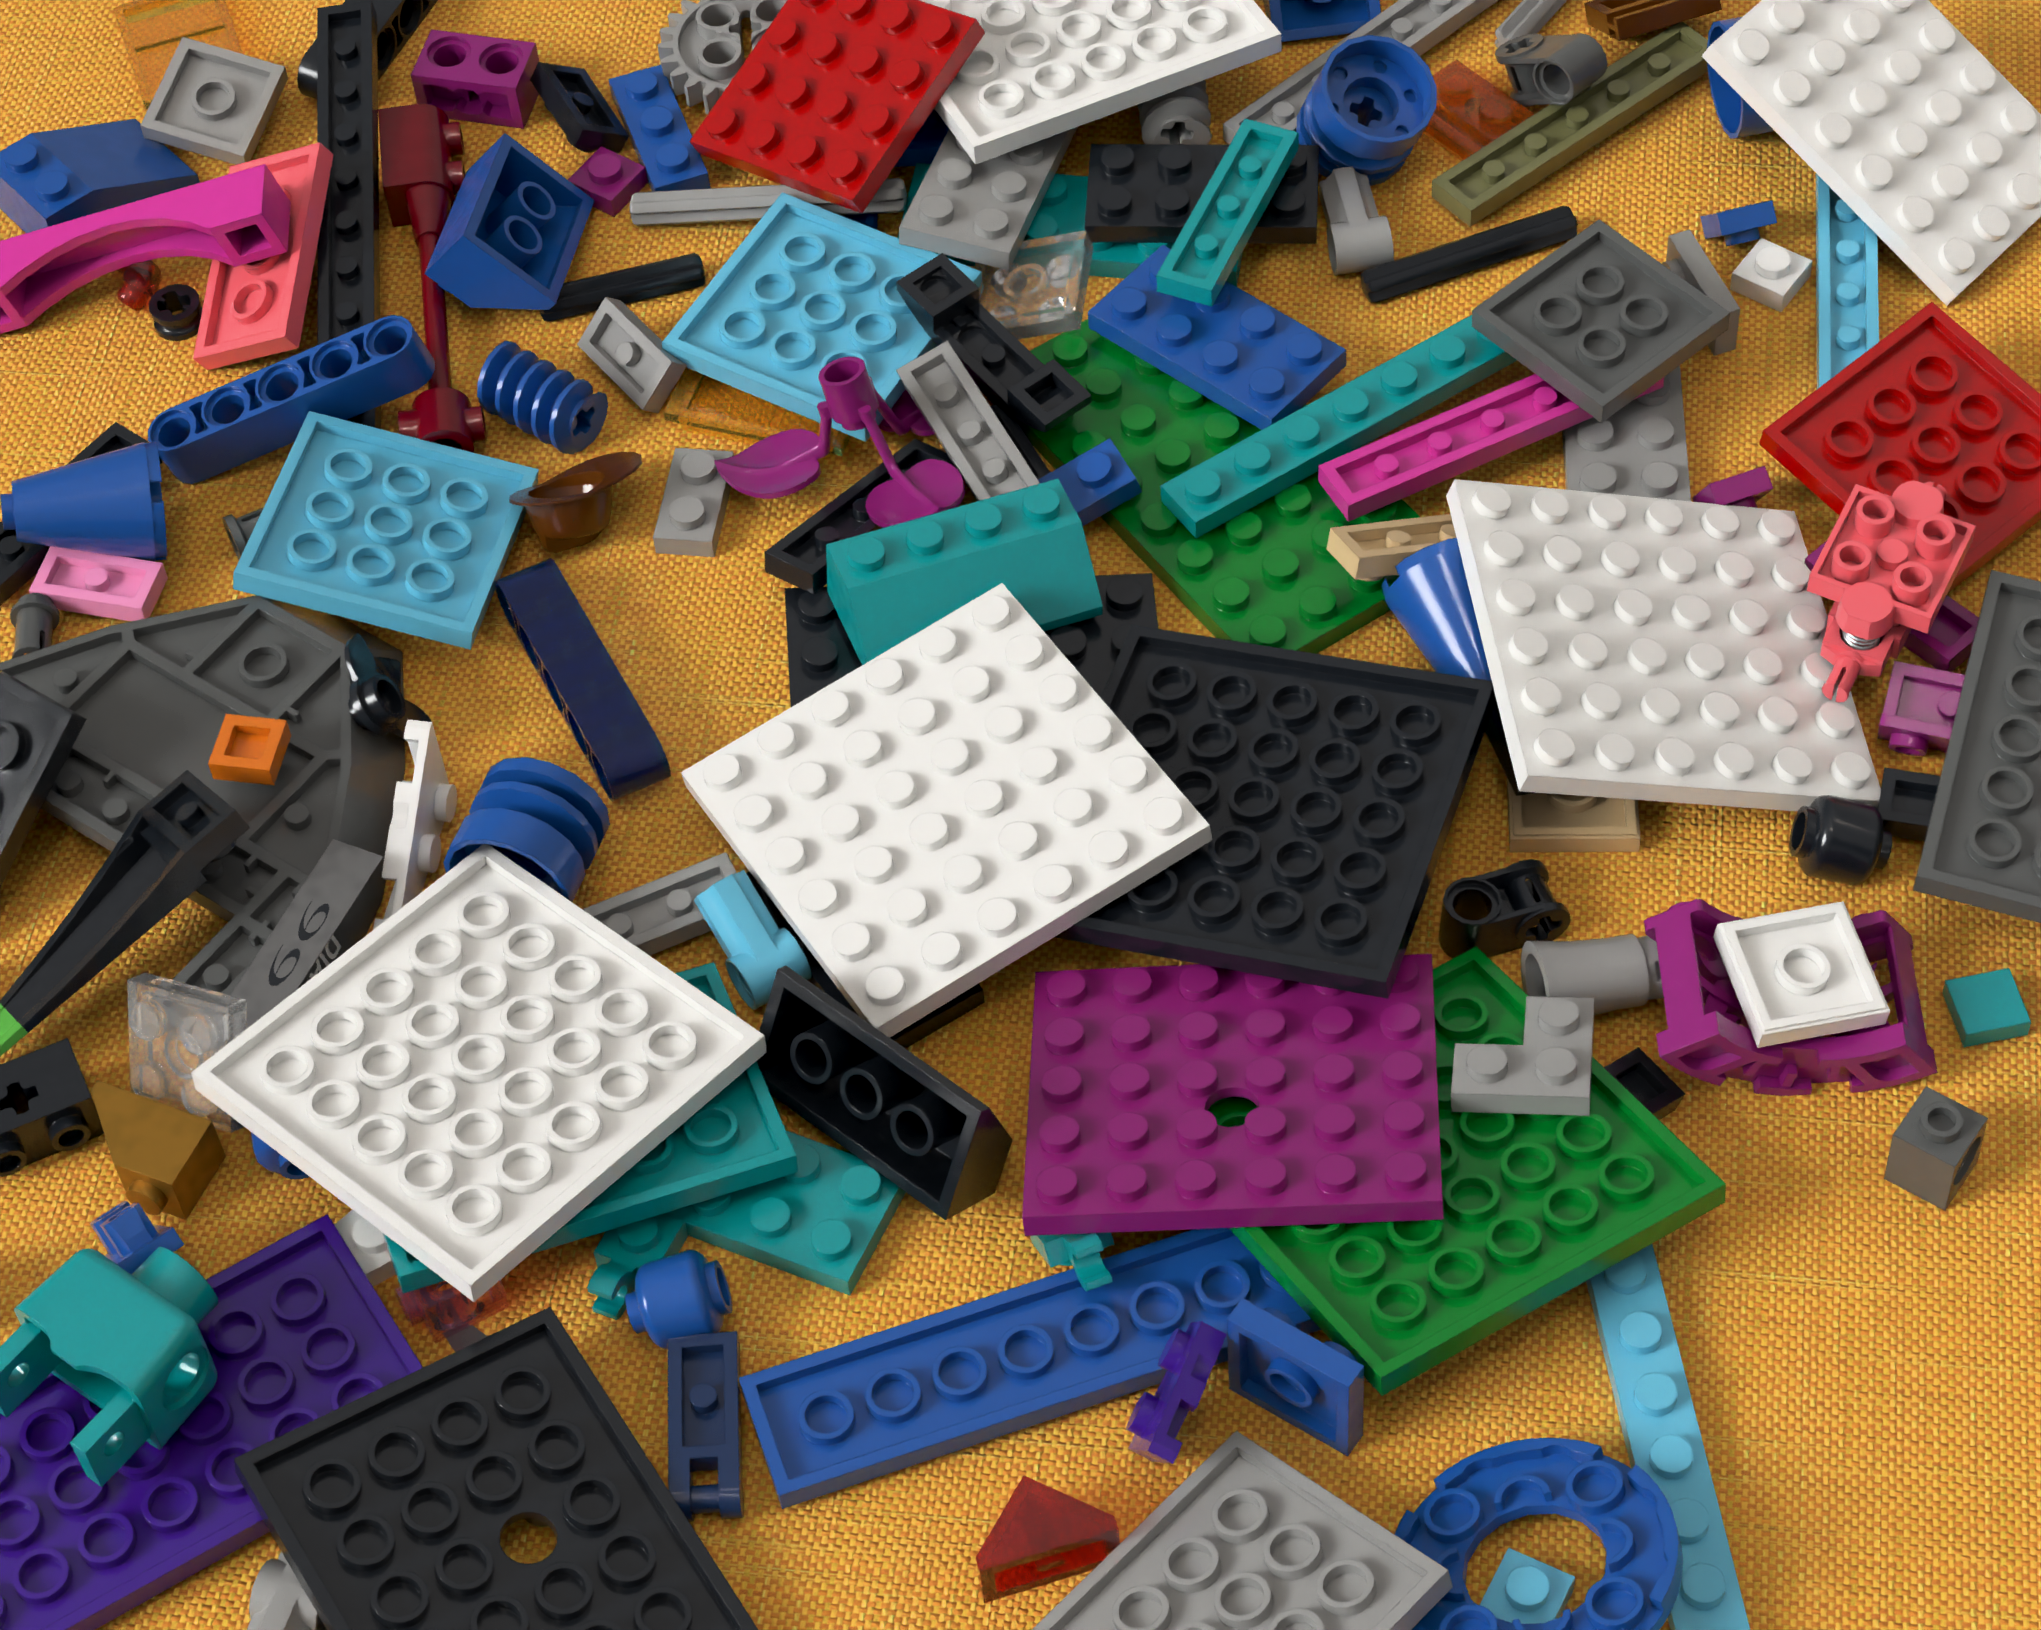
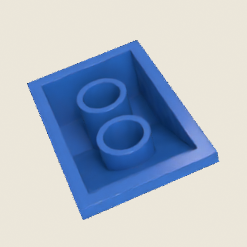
[0,119,200,233]

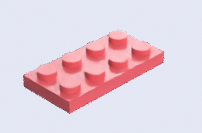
[193,142,334,370]

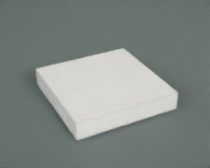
[1713,901,1890,1048]

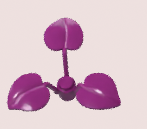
[714,357,965,528]

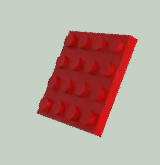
[689,0,985,214]
[1759,302,2041,594]

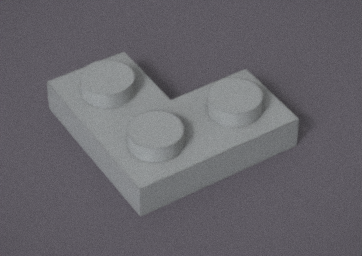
[1451,996,1594,1116]

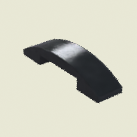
[896,253,1092,432]

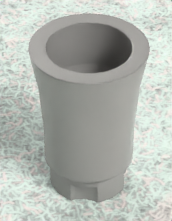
[1521,934,1664,1016]

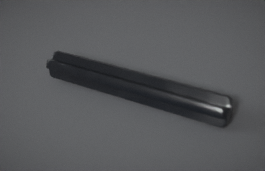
[1361,206,1578,303]

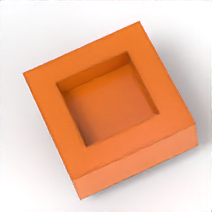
[208,714,291,786]

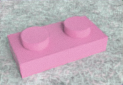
[29,546,168,621]

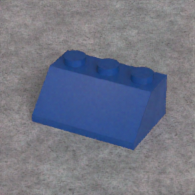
[424,133,595,310]

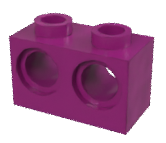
[411,29,539,129]

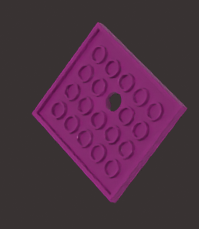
[1022,954,1444,1236]

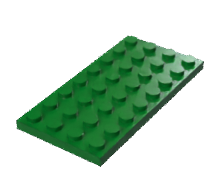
[989,319,1420,654]

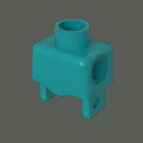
[0,1247,218,1487]

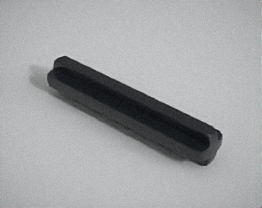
[540,253,706,322]

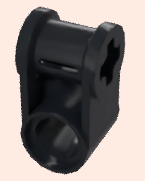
[1439,859,1571,958]

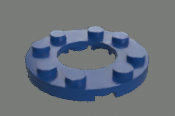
[1394,1438,1683,1630]

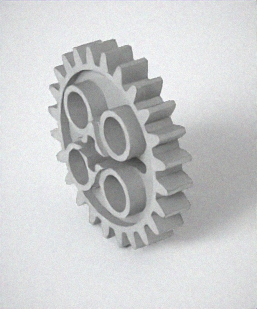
[658,0,787,114]

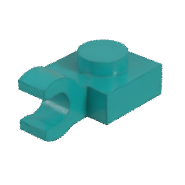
[587,1214,688,1320]
[1030,1233,1114,1292]

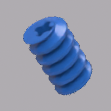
[477,341,608,454]

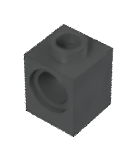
[1884,1086,1988,1211]

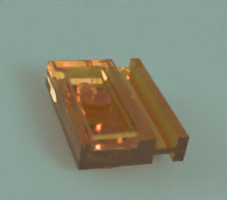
[1423,59,1534,161]

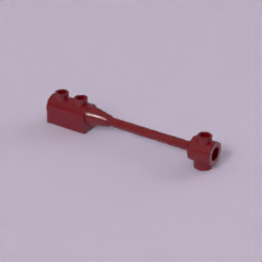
[378,104,487,453]

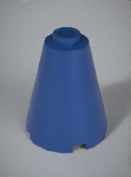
[0,442,167,562]
[1382,538,1492,681]

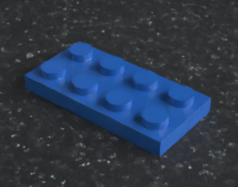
[1088,245,1346,430]

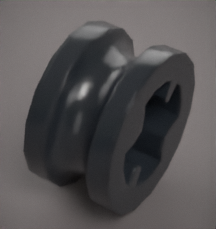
[149,284,202,341]

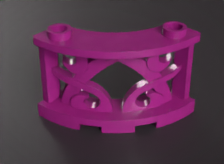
[1644,899,1938,1096]

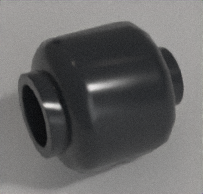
[1789,795,1892,885]

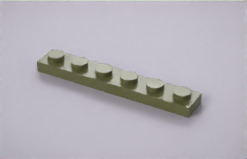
[1432,22,1708,227]

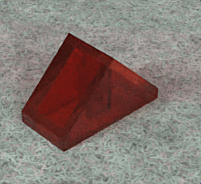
[975,1476,1120,1603]

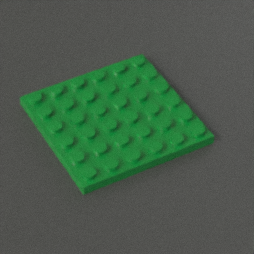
[1207,946,1726,1396]

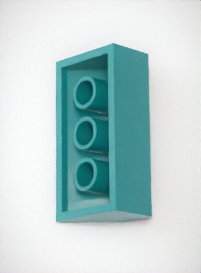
[826,478,1103,665]

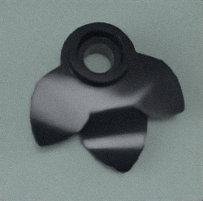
[345,633,432,741]

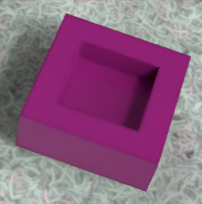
[568,146,648,217]
[1692,466,1773,508]

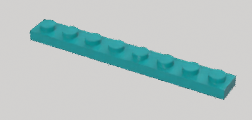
[1161,315,1517,538]

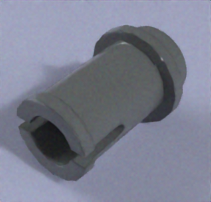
[10,593,60,659]

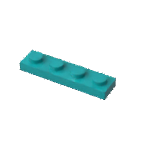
[1156,118,1299,307]

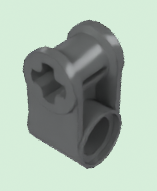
[1495,33,1608,108]

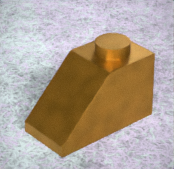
[91,1080,226,1220]

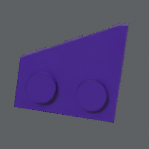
[1126,1321,1227,1464]

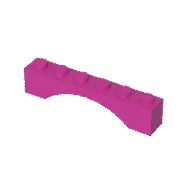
[0,164,291,334]

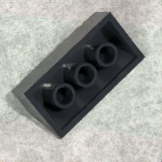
[757,966,1013,1220]

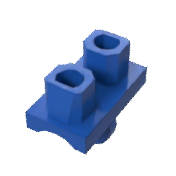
[89,1201,184,1274]

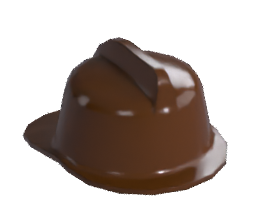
[509,452,642,553]

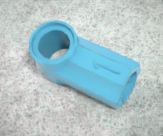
[694,870,812,1010]

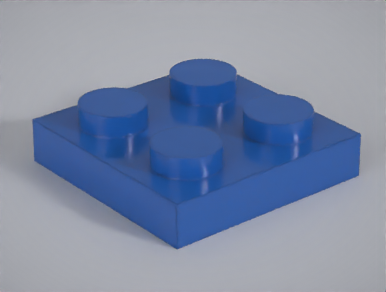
[1227,1298,1364,1456]

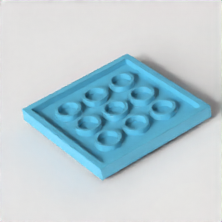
[662,192,982,442]
[233,411,539,650]

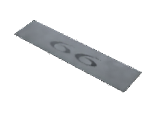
[206,839,383,1042]

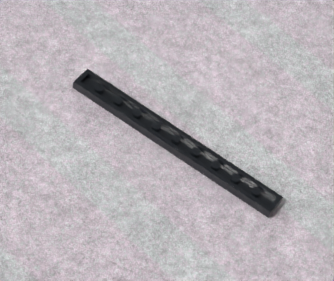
[317,0,381,429]

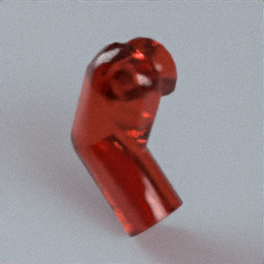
[117,260,162,311]

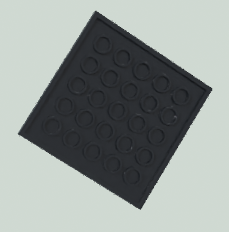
[1055,625,1496,999]

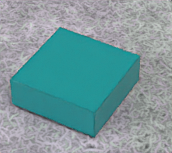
[1942,968,2031,1047]

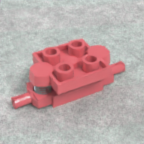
[1807,480,1976,702]

